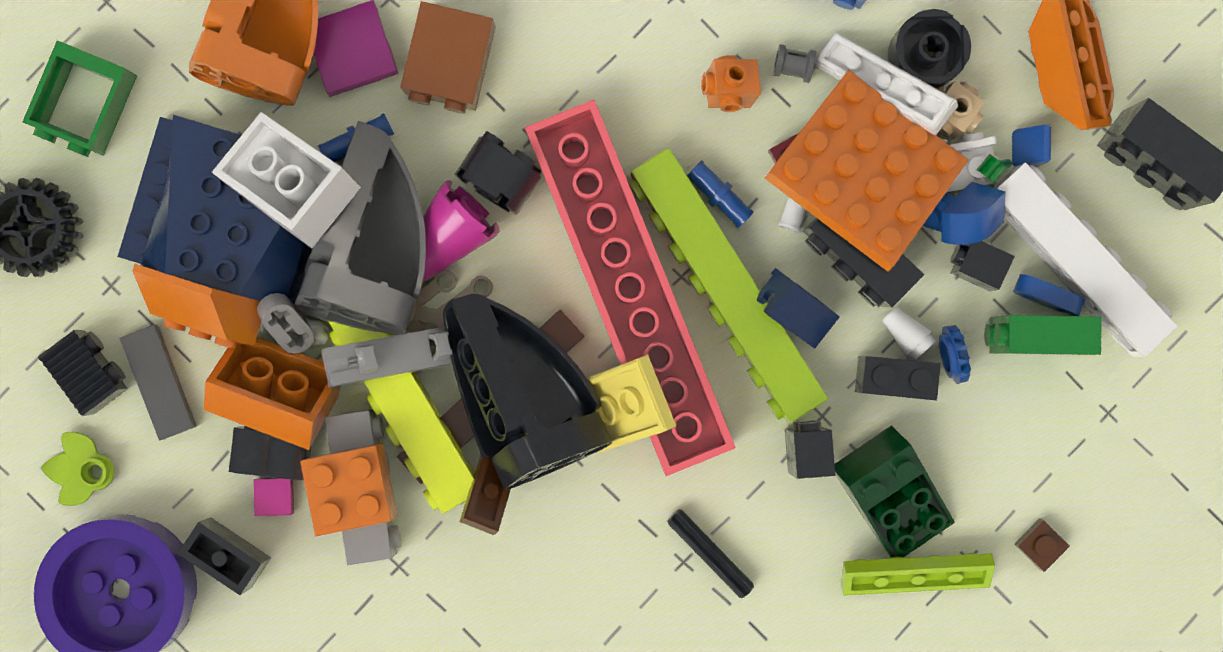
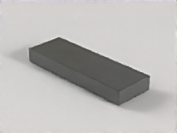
[120,325,197,441]

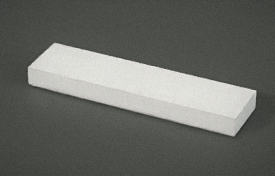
[815,33,958,136]

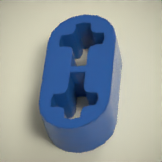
[1013,274,1086,316]

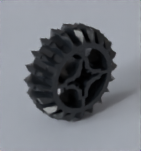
[0,178,84,277]

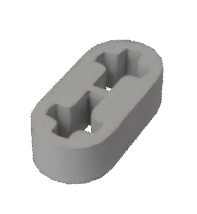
[257,293,315,354]

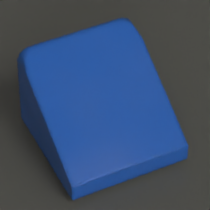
[1012,125,1051,167]

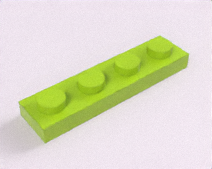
[841,553,995,596]

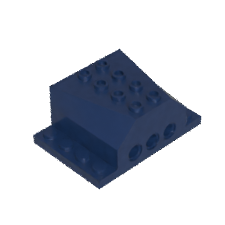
[117,115,312,304]

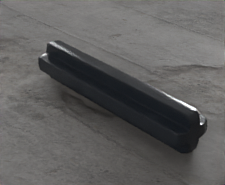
[667,509,754,598]

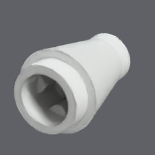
[882,306,937,361]

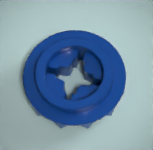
[939,325,971,384]

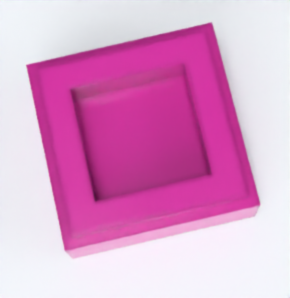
[253,478,294,516]

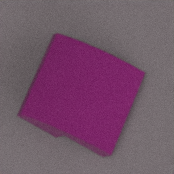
[313,0,399,98]

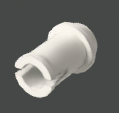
[778,197,807,233]

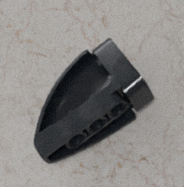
[443,294,612,490]

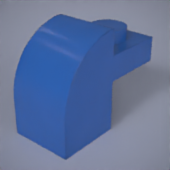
[923,182,1006,245]

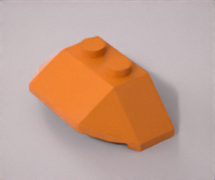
[1028,0,1114,130]

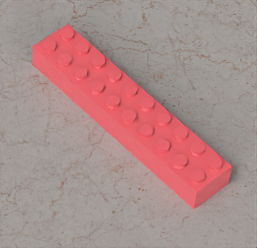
[525,100,736,476]

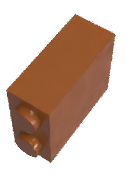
[400,1,496,114]

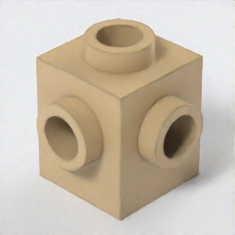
[937,81,985,139]

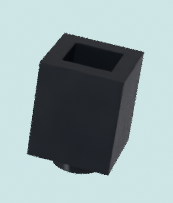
[950,241,1015,291]

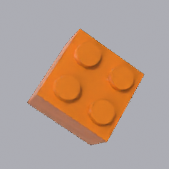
[300,443,398,537]

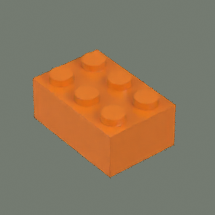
[203,337,340,450]

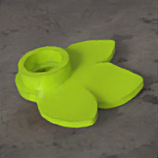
[41,432,115,506]

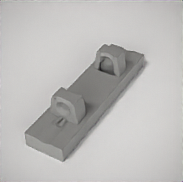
[321,327,452,388]

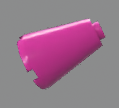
[423,180,500,282]

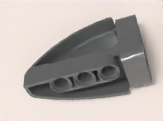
[294,121,426,334]

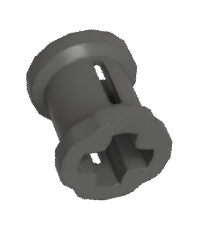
[773,44,816,83]

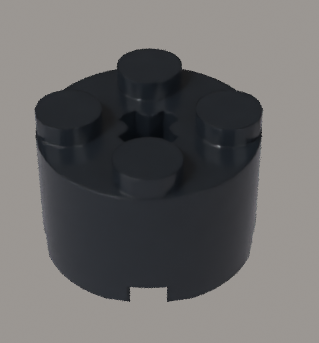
[888,9,971,89]
[454,131,542,216]

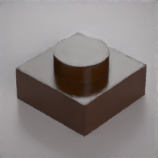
[1014,518,1070,572]

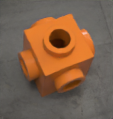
[701,55,761,112]

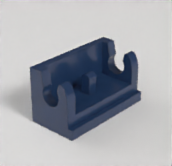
[757,268,840,349]

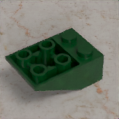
[835,425,955,558]

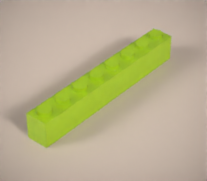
[629,148,828,423]

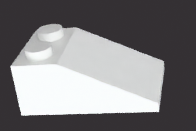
[212,112,361,248]

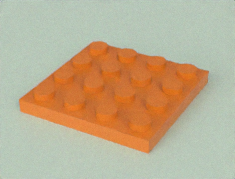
[765,70,969,271]

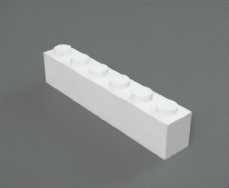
[993,162,1178,357]

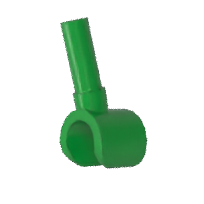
[977,154,1012,183]

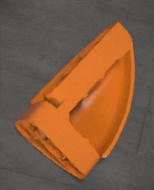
[189,0,318,106]

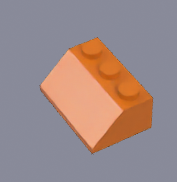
[132,264,261,349]

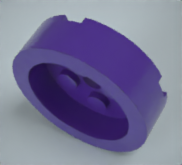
[34,515,197,652]

